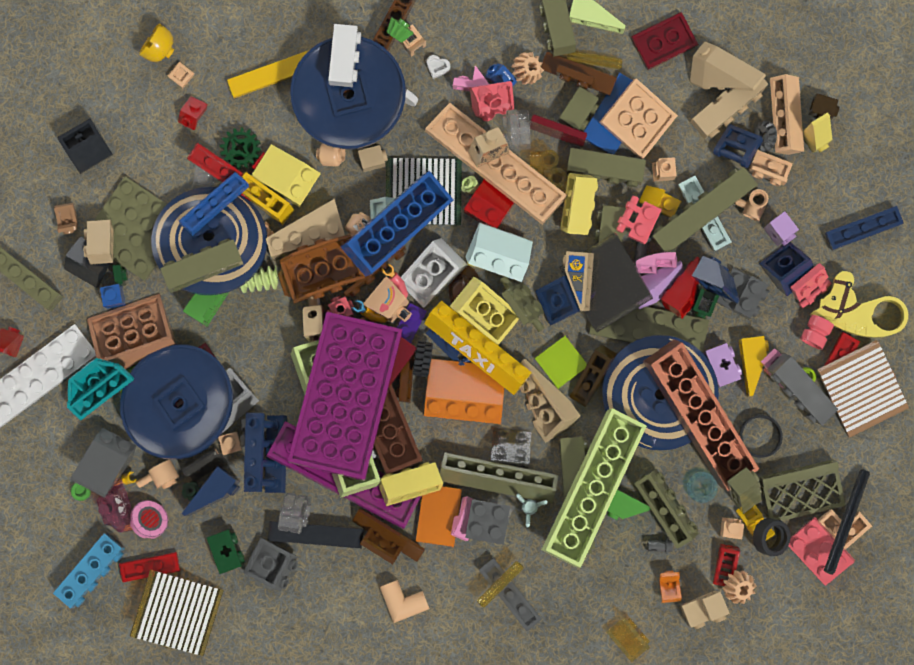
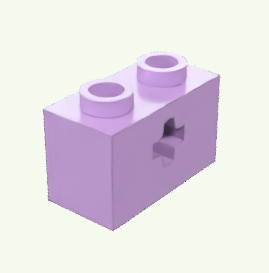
[763,212,799,246]
[703,343,742,388]

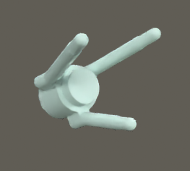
[516,494,548,527]

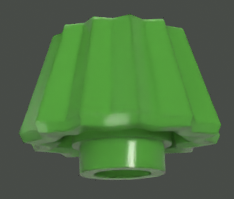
[387,18,413,43]

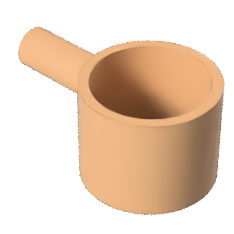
[136,460,180,490]

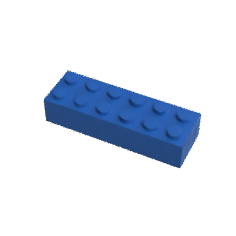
[341,171,454,277]

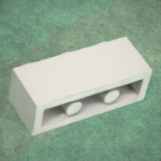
[329,24,361,87]

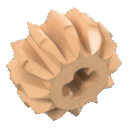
[511,52,544,85]
[722,570,757,604]

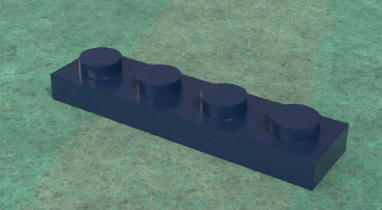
[825,206,904,251]

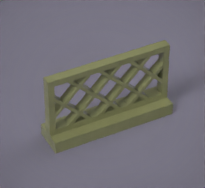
[759,459,846,521]

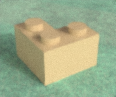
[680,590,730,630]

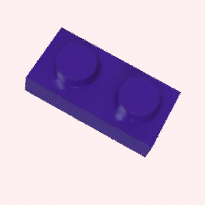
[397,303,427,343]

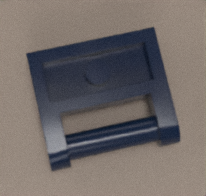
[713,124,763,168]

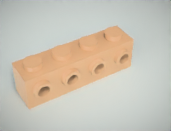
[770,74,804,155]

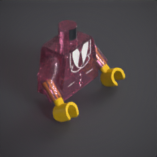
[96,472,137,533]

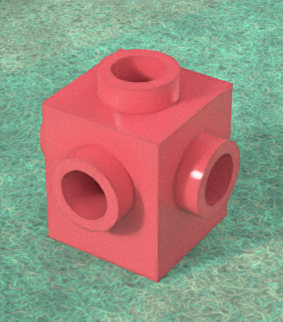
[327,296,355,317]

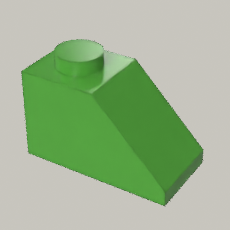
[607,490,650,520]

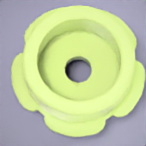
[461,176,479,194]

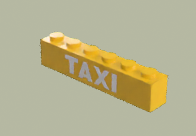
[424,301,532,395]

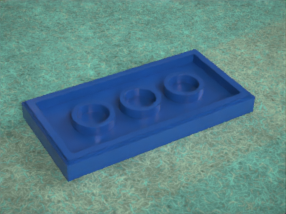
[584,73,652,155]

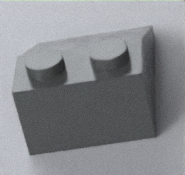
[70,428,137,498]

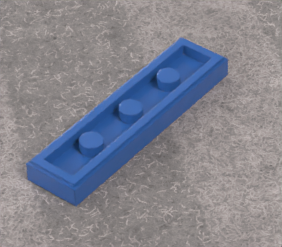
[179,172,249,236]

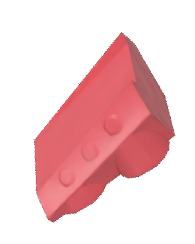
[469,81,515,122]

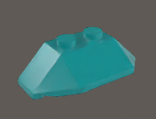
[67,358,134,421]

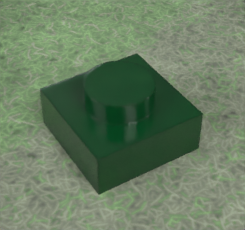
[113,265,128,286]

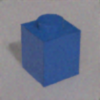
[100,284,126,309]

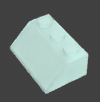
[466,222,533,282]

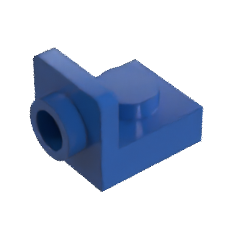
[485,64,517,87]

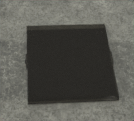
[560,232,653,332]

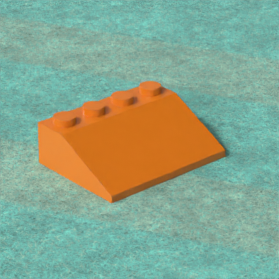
[424,359,504,424]

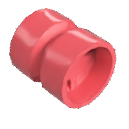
[800,315,834,350]

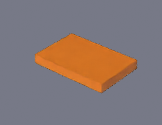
[416,486,462,547]

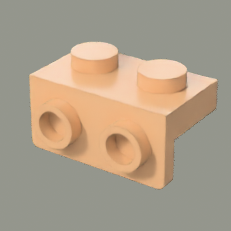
[748,150,793,186]

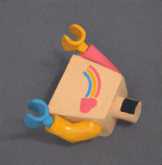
[351,263,412,323]

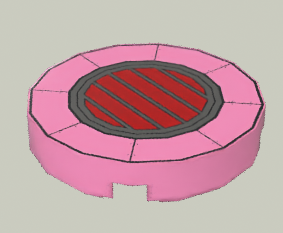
[130,500,168,539]

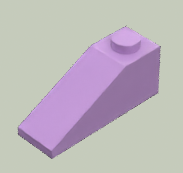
[629,261,684,309]

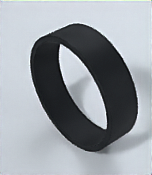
[739,415,783,458]

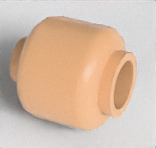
[316,144,346,167]

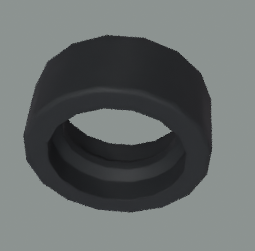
[752,518,791,556]

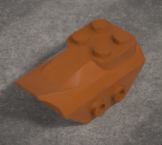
[278,234,365,304]

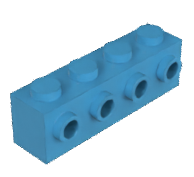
[53,533,125,609]

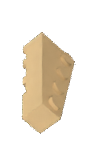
[690,79,768,139]
[266,199,345,260]

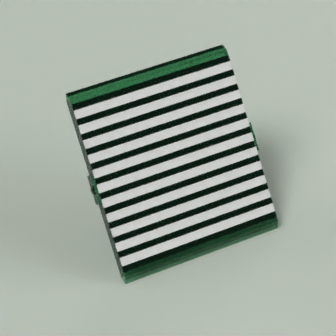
[386,157,462,226]

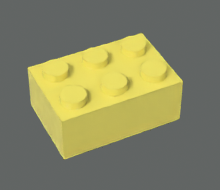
[450,277,519,345]

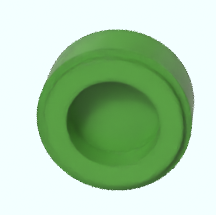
[71,483,91,501]

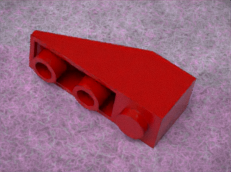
[661,257,700,319]

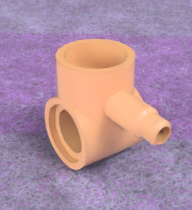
[735,189,769,222]

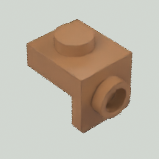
[54,203,79,234]

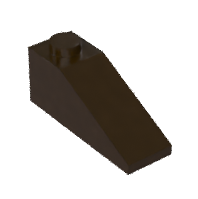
[570,345,617,407]

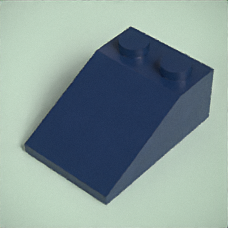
[181,467,240,516]

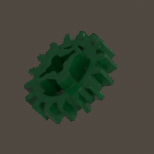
[219,127,262,169]

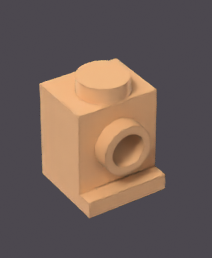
[720,517,744,539]

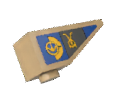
[563,251,594,311]

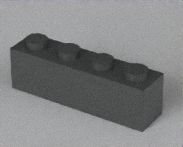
[767,353,838,426]

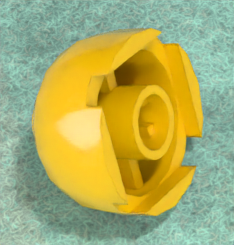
[139,23,174,62]

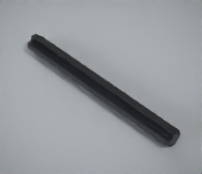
[824,469,870,575]

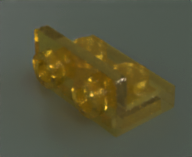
[606,617,650,662]

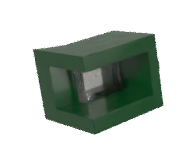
[692,288,719,319]

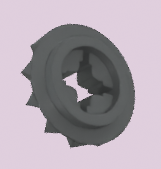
[754,121,777,151]

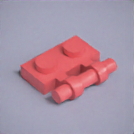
[616,196,662,245]
[790,263,832,309]

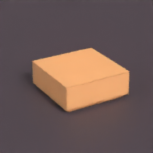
[168,62,195,89]

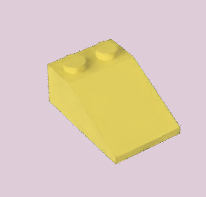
[251,144,321,207]

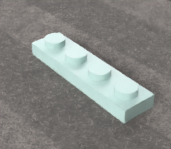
[678,176,731,252]

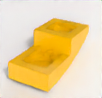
[736,505,775,540]

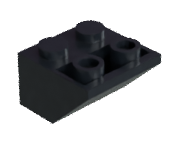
[57,118,113,174]

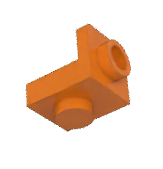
[659,571,682,603]

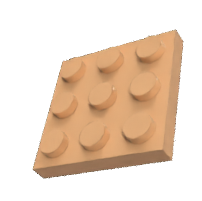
[599,78,678,159]

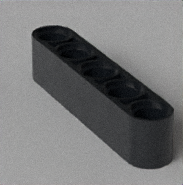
[267,521,364,549]

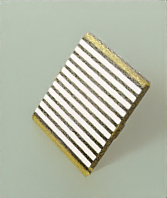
[130,570,224,656]

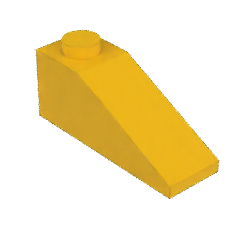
[242,172,294,225]
[738,336,769,397]

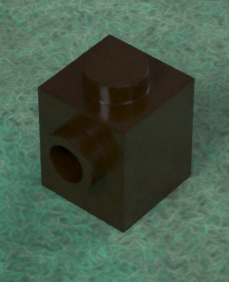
[808,93,840,121]

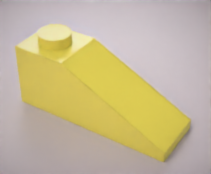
[803,113,832,153]

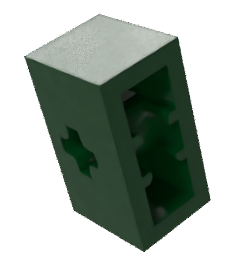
[207,529,245,574]

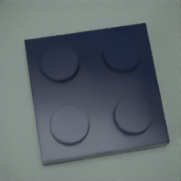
[535,275,580,326]

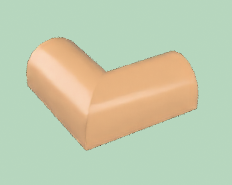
[818,509,872,550]
[380,580,430,623]

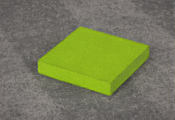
[535,336,587,389]

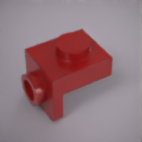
[178,96,208,130]

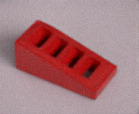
[713,544,741,586]

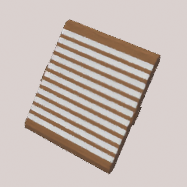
[817,340,909,438]

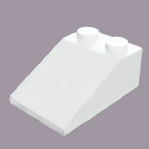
[401,238,468,308]

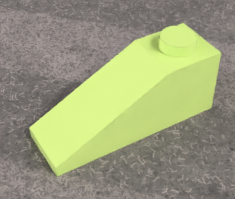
[569,0,625,34]

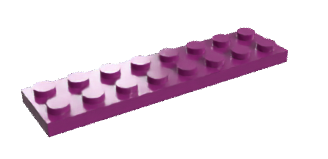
[267,421,421,529]

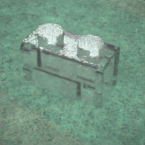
[502,110,531,151]
[278,493,311,534]

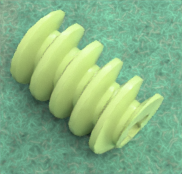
[239,265,278,293]

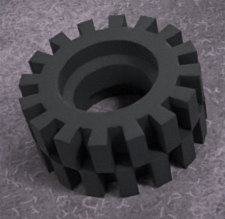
[413,341,433,377]

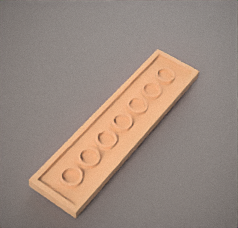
[425,103,567,225]

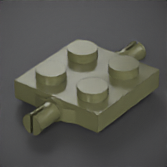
[500,276,545,333]

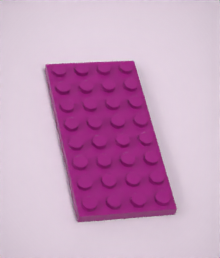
[288,312,402,481]

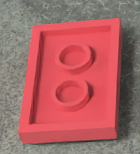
[789,517,855,586]

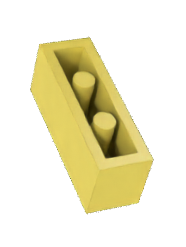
[560,173,598,235]
[379,462,443,506]

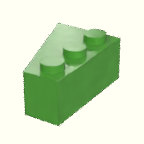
[183,292,229,327]

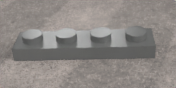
[479,558,542,631]

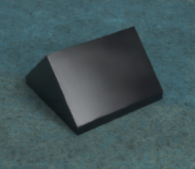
[64,236,114,288]

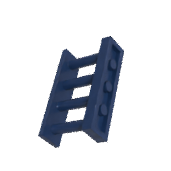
[244,413,287,493]

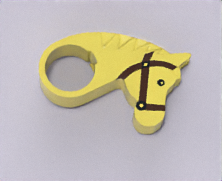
[810,271,908,338]

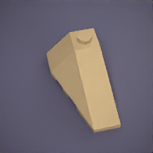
[690,42,766,91]
[520,359,580,443]

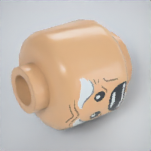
[345,212,372,236]

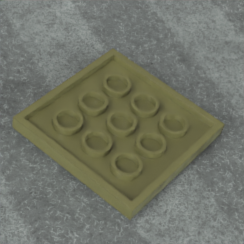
[83,176,167,281]

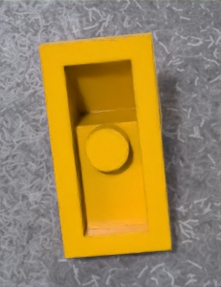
[638,185,681,218]

